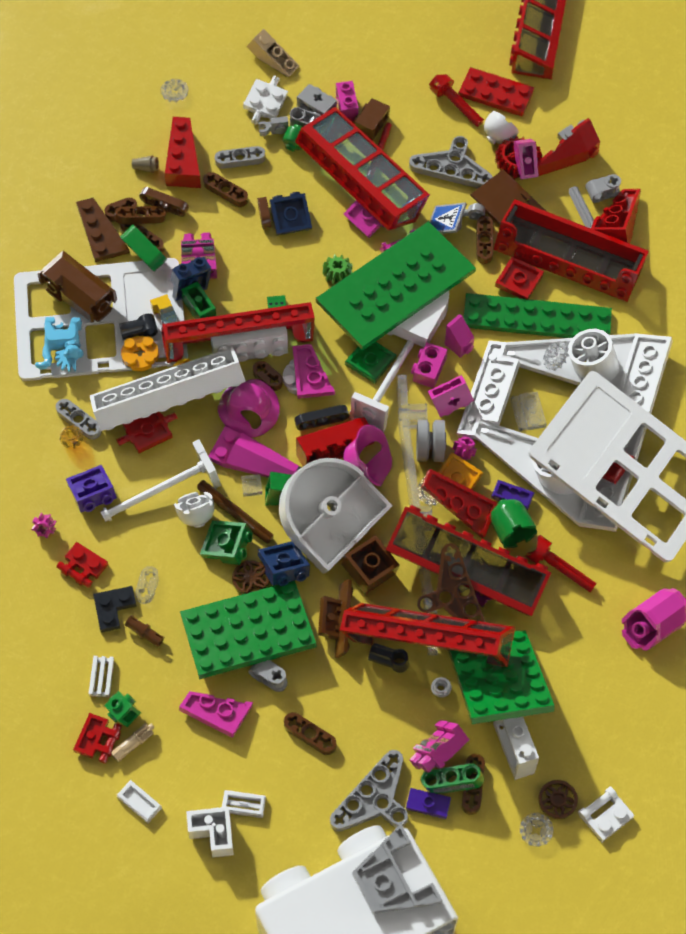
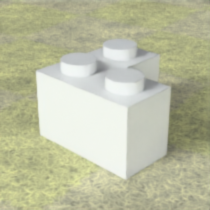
[186,807,234,857]

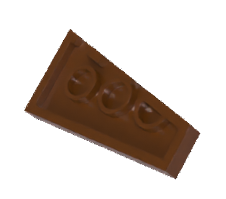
[76,198,130,262]

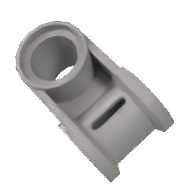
[289,107,323,132]
[585,174,621,203]
[248,660,288,692]

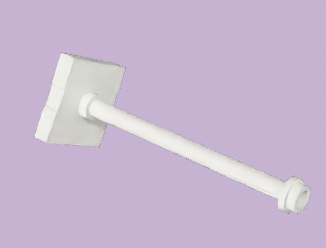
[349,340,415,433]
[100,440,222,522]

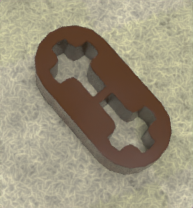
[257,197,271,228]
[104,198,138,222]
[253,361,283,391]

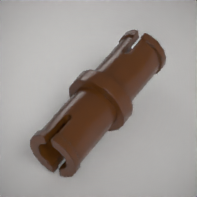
[125,615,165,648]

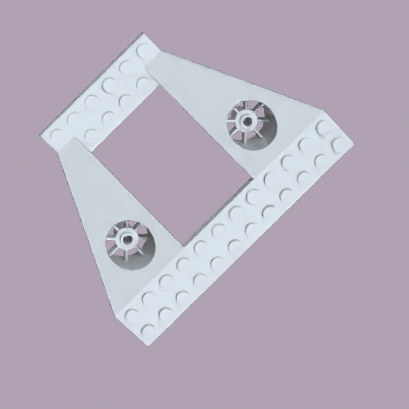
[457,329,673,532]

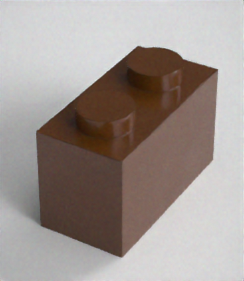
[354,98,390,141]

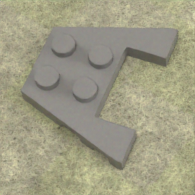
[352,824,442,914]

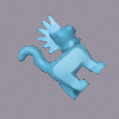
[35,317,84,372]

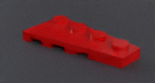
[421,469,497,538]

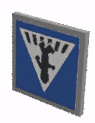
[430,203,467,234]

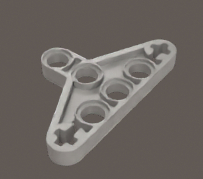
[409,136,492,188]
[330,750,408,832]

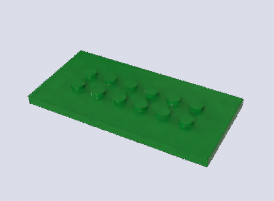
[316,221,476,351]

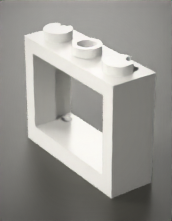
[493,717,539,780]

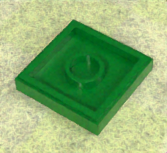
[345,342,397,384]

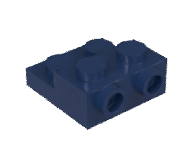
[269,192,312,236]
[170,257,211,301]
[258,541,310,586]

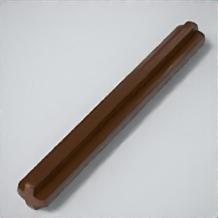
[197,480,274,544]

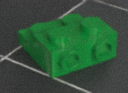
[200,520,253,565]

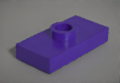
[491,480,534,511]
[406,788,451,819]

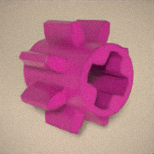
[452,437,477,461]
[32,513,57,538]

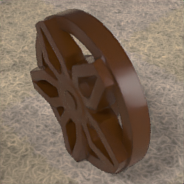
[232,560,269,594]
[538,780,578,820]

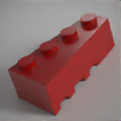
[165,117,201,188]
[296,417,375,466]

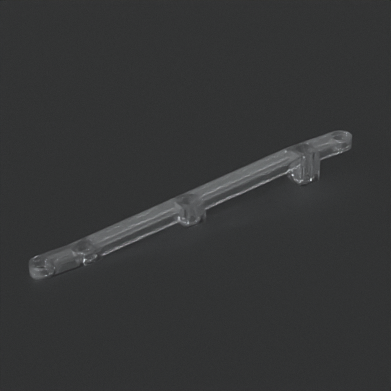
[397,375,438,656]

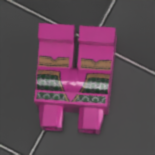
[181,232,217,279]
[409,720,470,773]

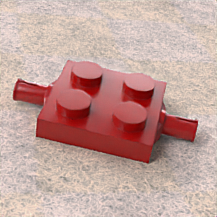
[116,411,178,454]

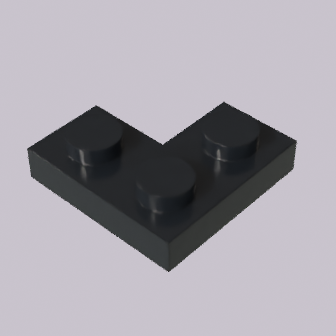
[93,586,137,633]

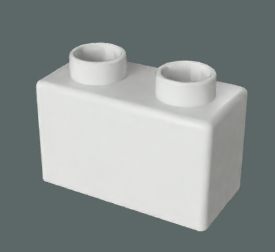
[255,826,458,934]

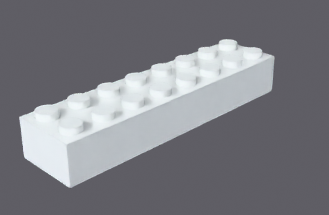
[90,347,246,431]

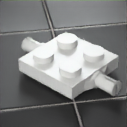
[243,76,288,125]

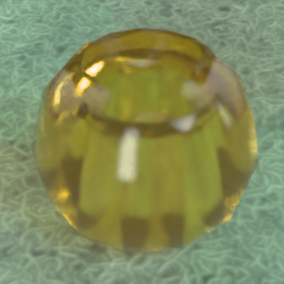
[60,425,84,449]

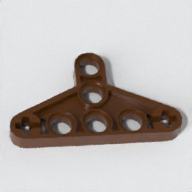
[417,543,485,622]

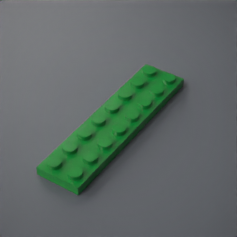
[464,293,612,338]

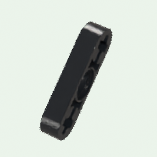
[294,405,350,430]

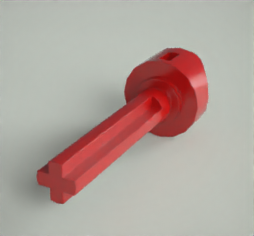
[429,74,484,127]
[525,535,597,593]

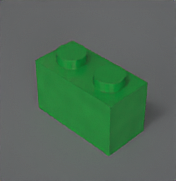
[181,281,216,319]

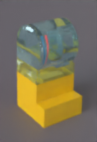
[150,294,177,324]

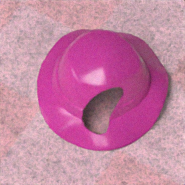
[218,379,280,437]
[343,425,392,487]

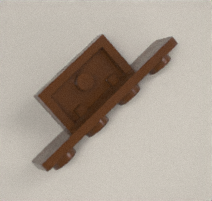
[318,579,353,659]

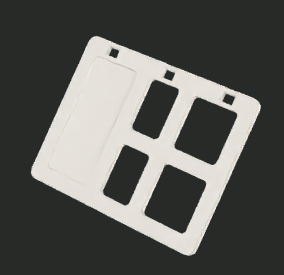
[14,258,188,381]
[528,371,686,562]

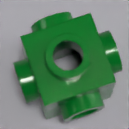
[104,691,141,727]

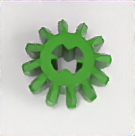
[322,254,353,285]

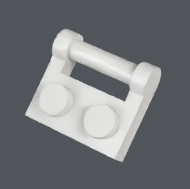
[578,787,635,842]

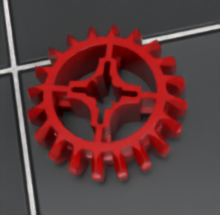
[495,135,543,180]

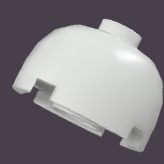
[484,111,519,144]
[174,492,215,528]

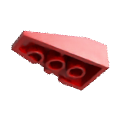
[535,118,600,178]
[591,189,641,243]

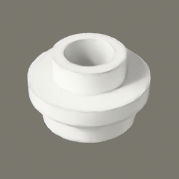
[431,677,451,698]

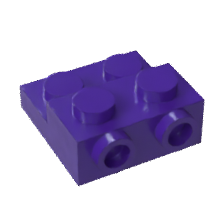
[66,465,117,513]

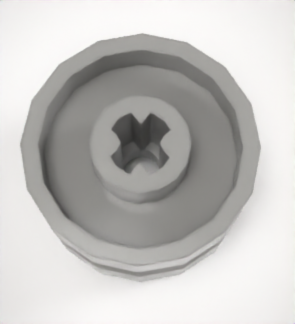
[416,420,446,462]

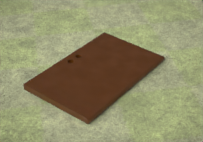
[470,169,546,244]

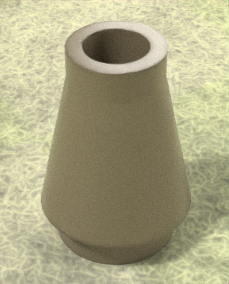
[132,155,159,173]

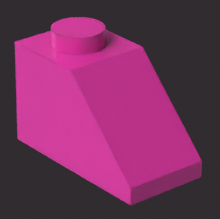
[514,139,539,179]
[445,314,474,358]

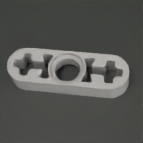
[215,146,265,169]
[56,399,101,440]

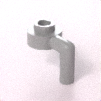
[458,203,486,230]

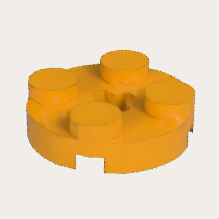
[121,336,159,371]

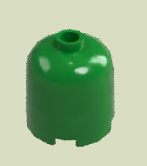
[491,499,537,549]

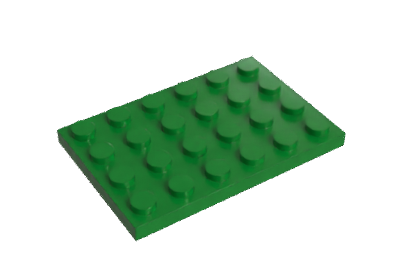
[180,580,317,680]
[448,630,555,725]

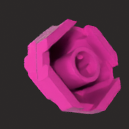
[622,588,686,651]

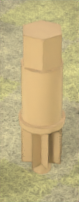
[111,723,155,762]

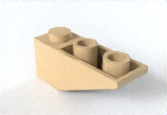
[246,29,299,77]

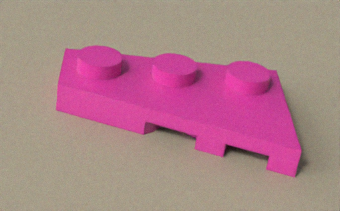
[292,344,335,399]
[179,691,253,738]

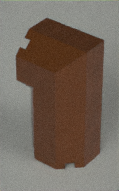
[37,251,117,323]

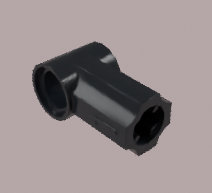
[119,313,158,340]
[368,643,409,673]

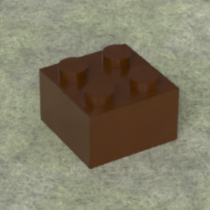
[341,535,400,594]

